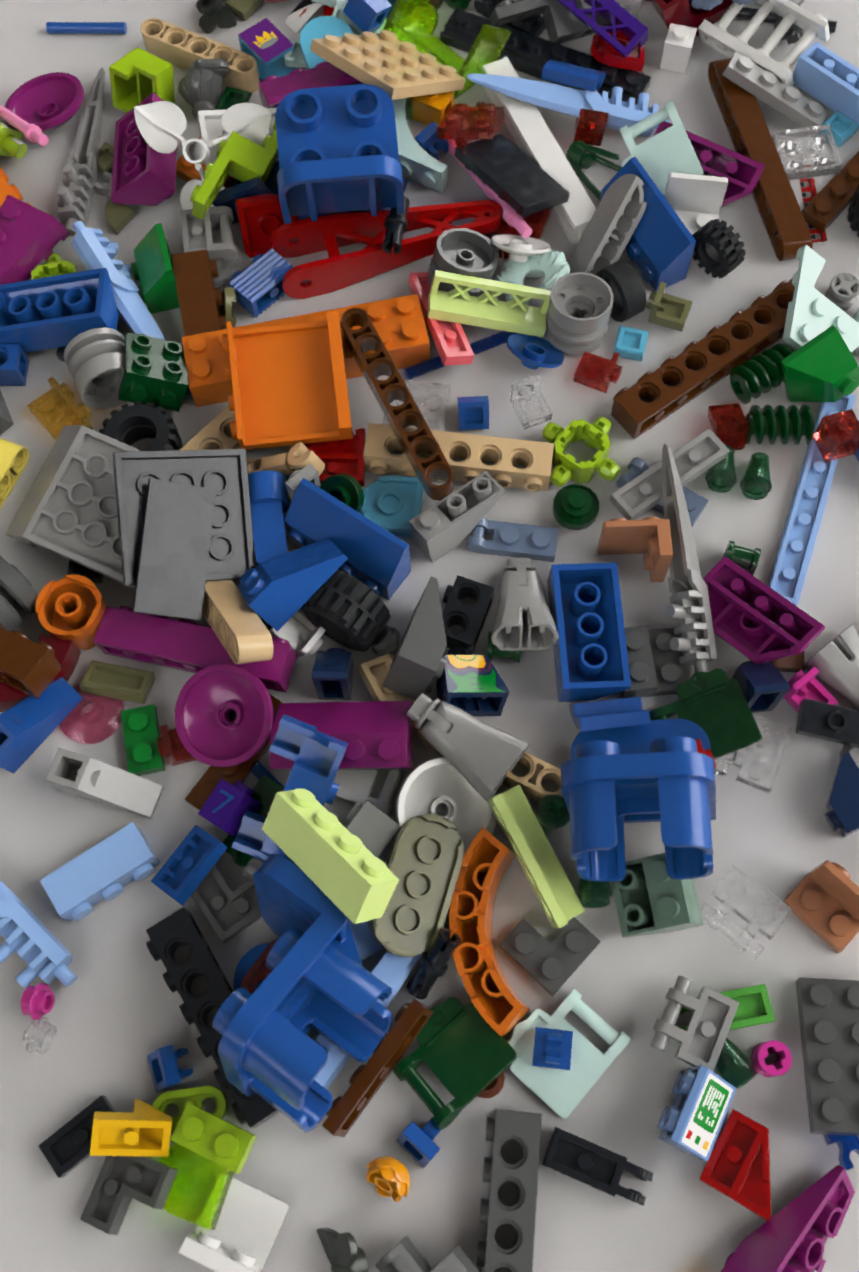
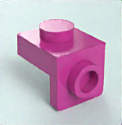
[783,667,838,713]

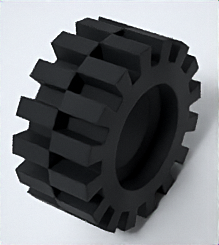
[692,219,746,278]

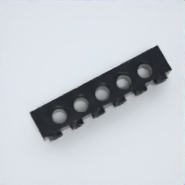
[146,907,279,1128]

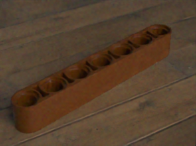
[341,308,453,501]

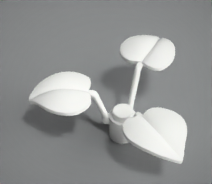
[134,101,272,228]

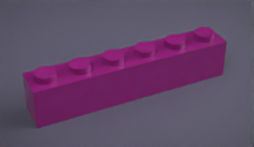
[93,606,298,693]

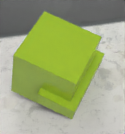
[109,47,175,113]

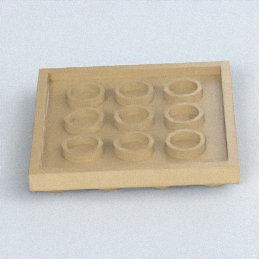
[310,30,466,100]

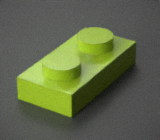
[170,1103,257,1174]

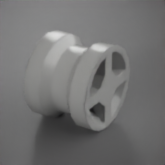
[825,273,859,311]

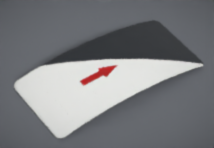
[285,0,323,34]

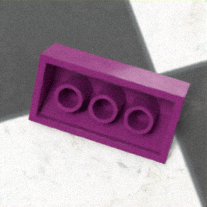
[259,61,363,108]
[111,92,177,206]
[270,701,413,771]

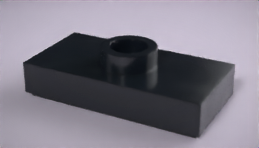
[796,698,859,748]

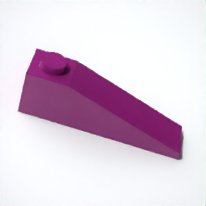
[721,1165,855,1272]

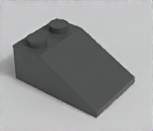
[383,576,448,701]

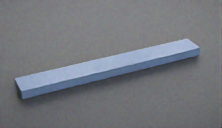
[767,394,856,606]

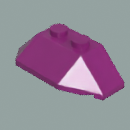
[654,121,765,208]
[703,556,825,665]

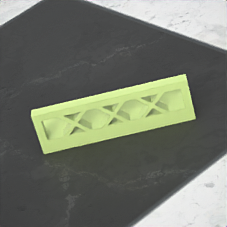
[428,270,551,337]
[487,785,585,929]

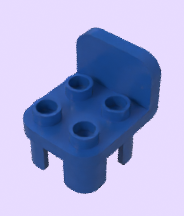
[275,84,404,224]
[560,719,716,882]
[212,854,392,1133]

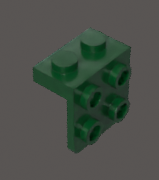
[118,333,188,412]

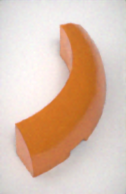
[449,827,530,1037]

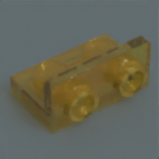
[27,377,94,441]

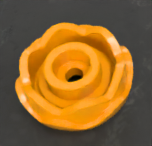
[366,1156,410,1202]

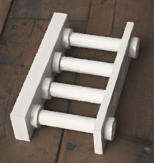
[698,0,830,86]

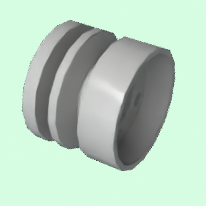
[545,272,614,355]
[64,327,127,410]

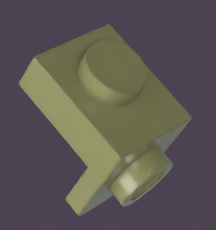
[646,282,692,332]

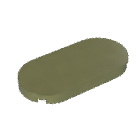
[371,814,465,957]

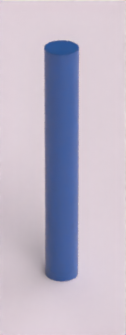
[46,22,127,34]

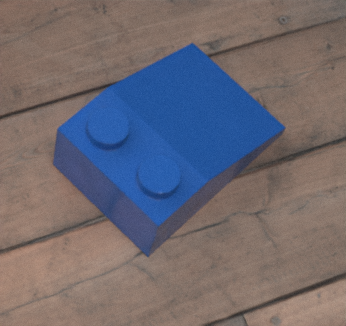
[237,538,348,632]

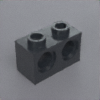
[442,575,494,655]

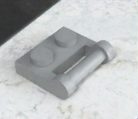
[180,206,238,261]

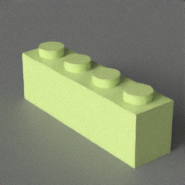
[262,788,399,924]

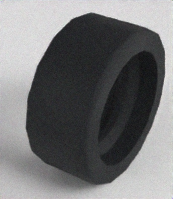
[596,260,646,322]

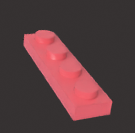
[408,272,475,366]

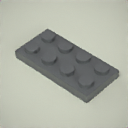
[796,977,859,1136]

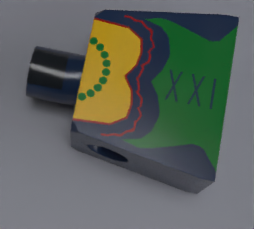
[436,646,509,717]

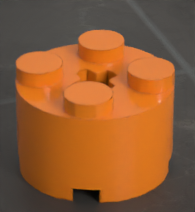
[35,574,109,650]

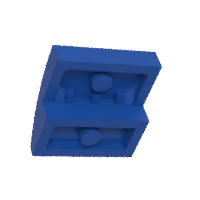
[541,60,606,92]
[569,696,651,732]

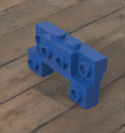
[231,714,348,865]

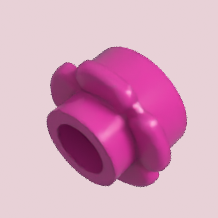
[21,983,55,1020]

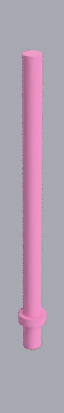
[0,104,49,146]

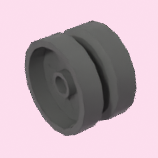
[427,228,499,297]
[0,556,38,632]

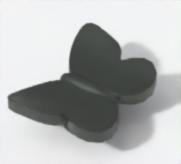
[196,0,237,34]
[317,1227,368,1272]

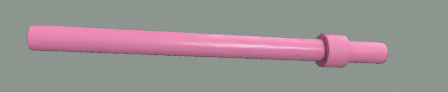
[441,130,532,238]

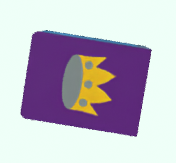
[238,18,296,82]

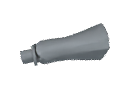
[491,558,559,651]
[804,624,859,708]
[406,693,529,801]

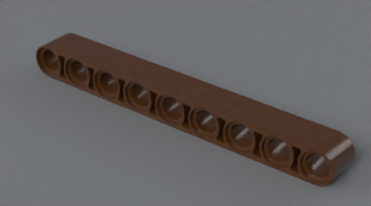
[708,58,813,261]

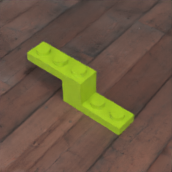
[190,119,279,220]

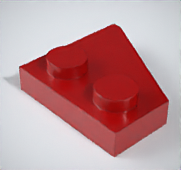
[311,428,366,486]
[699,1109,772,1222]

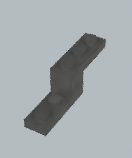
[490,0,632,44]

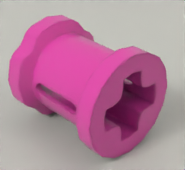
[750,1040,792,1077]

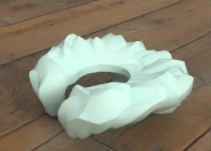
[495,249,570,306]

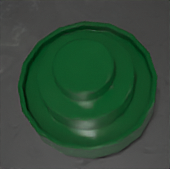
[320,473,364,512]
[553,484,599,530]

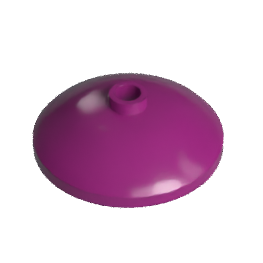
[5,72,84,132]
[175,664,273,767]

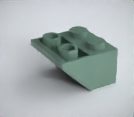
[611,853,704,937]

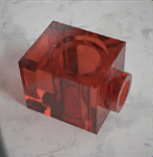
[813,409,859,462]

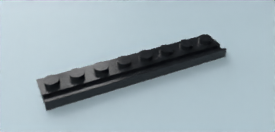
[439,8,651,104]

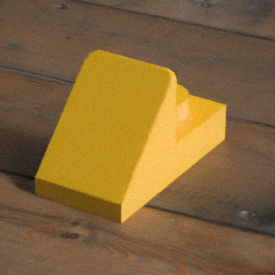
[90,1099,172,1157]

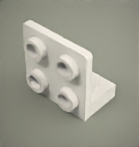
[664,173,728,235]
[179,1173,289,1272]

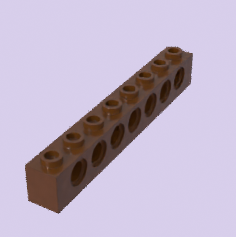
[611,278,795,439]

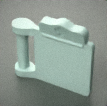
[619,100,704,196]
[508,988,631,1119]

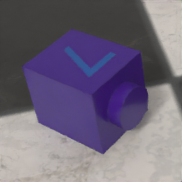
[198,778,262,838]

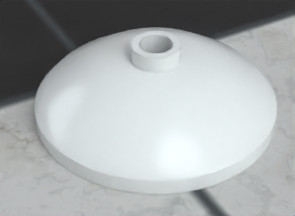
[396,757,497,855]

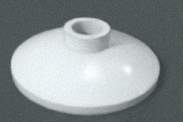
[491,234,550,262]

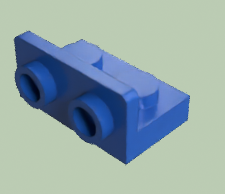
[151,825,227,906]

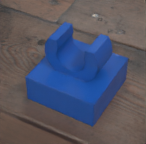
[414,121,448,161]
[457,396,489,430]
[532,1027,573,1070]
[147,1044,193,1093]
[396,1117,441,1169]

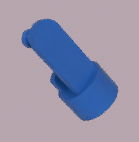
[248,470,290,565]

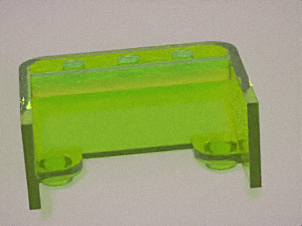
[383,0,511,99]

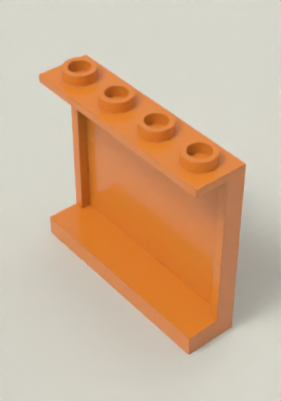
[222,310,353,450]

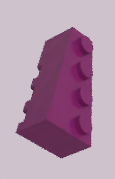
[0,194,71,285]

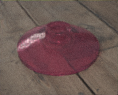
[59,683,124,744]

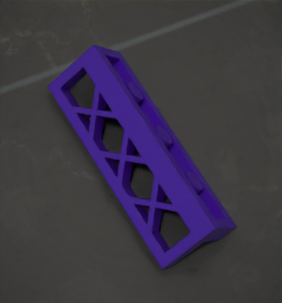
[556,0,648,58]

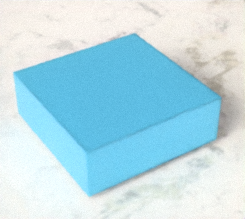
[818,110,859,148]
[613,326,649,362]

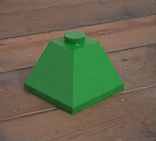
[781,325,859,402]

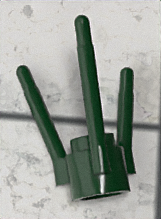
[566,140,622,200]

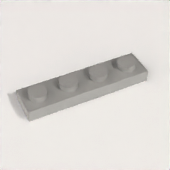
[722,52,828,135]
[610,429,730,520]

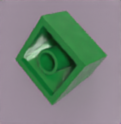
[131,223,180,314]

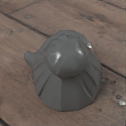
[178,59,230,119]

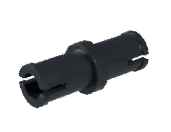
[382,196,410,254]
[407,928,461,1000]

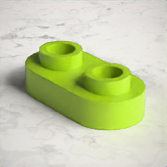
[152,1086,228,1131]

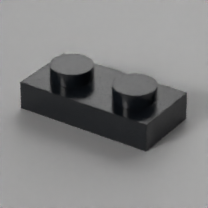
[38,1095,116,1178]

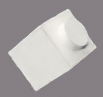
[660,23,697,74]

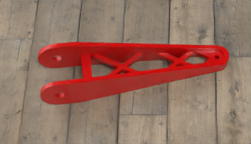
[270,200,502,299]

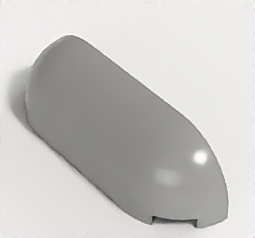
[569,174,647,275]

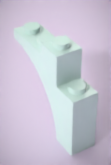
[392,97,448,193]

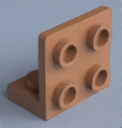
[597,517,673,582]
[782,860,859,954]

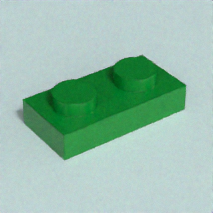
[121,704,165,776]

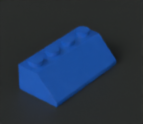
[598,157,696,292]
[0,268,118,353]
[284,478,411,600]
[547,562,631,702]

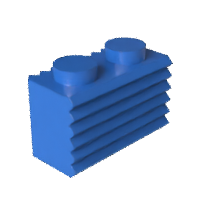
[228,248,293,318]

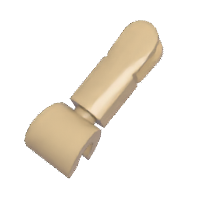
[247,442,325,476]

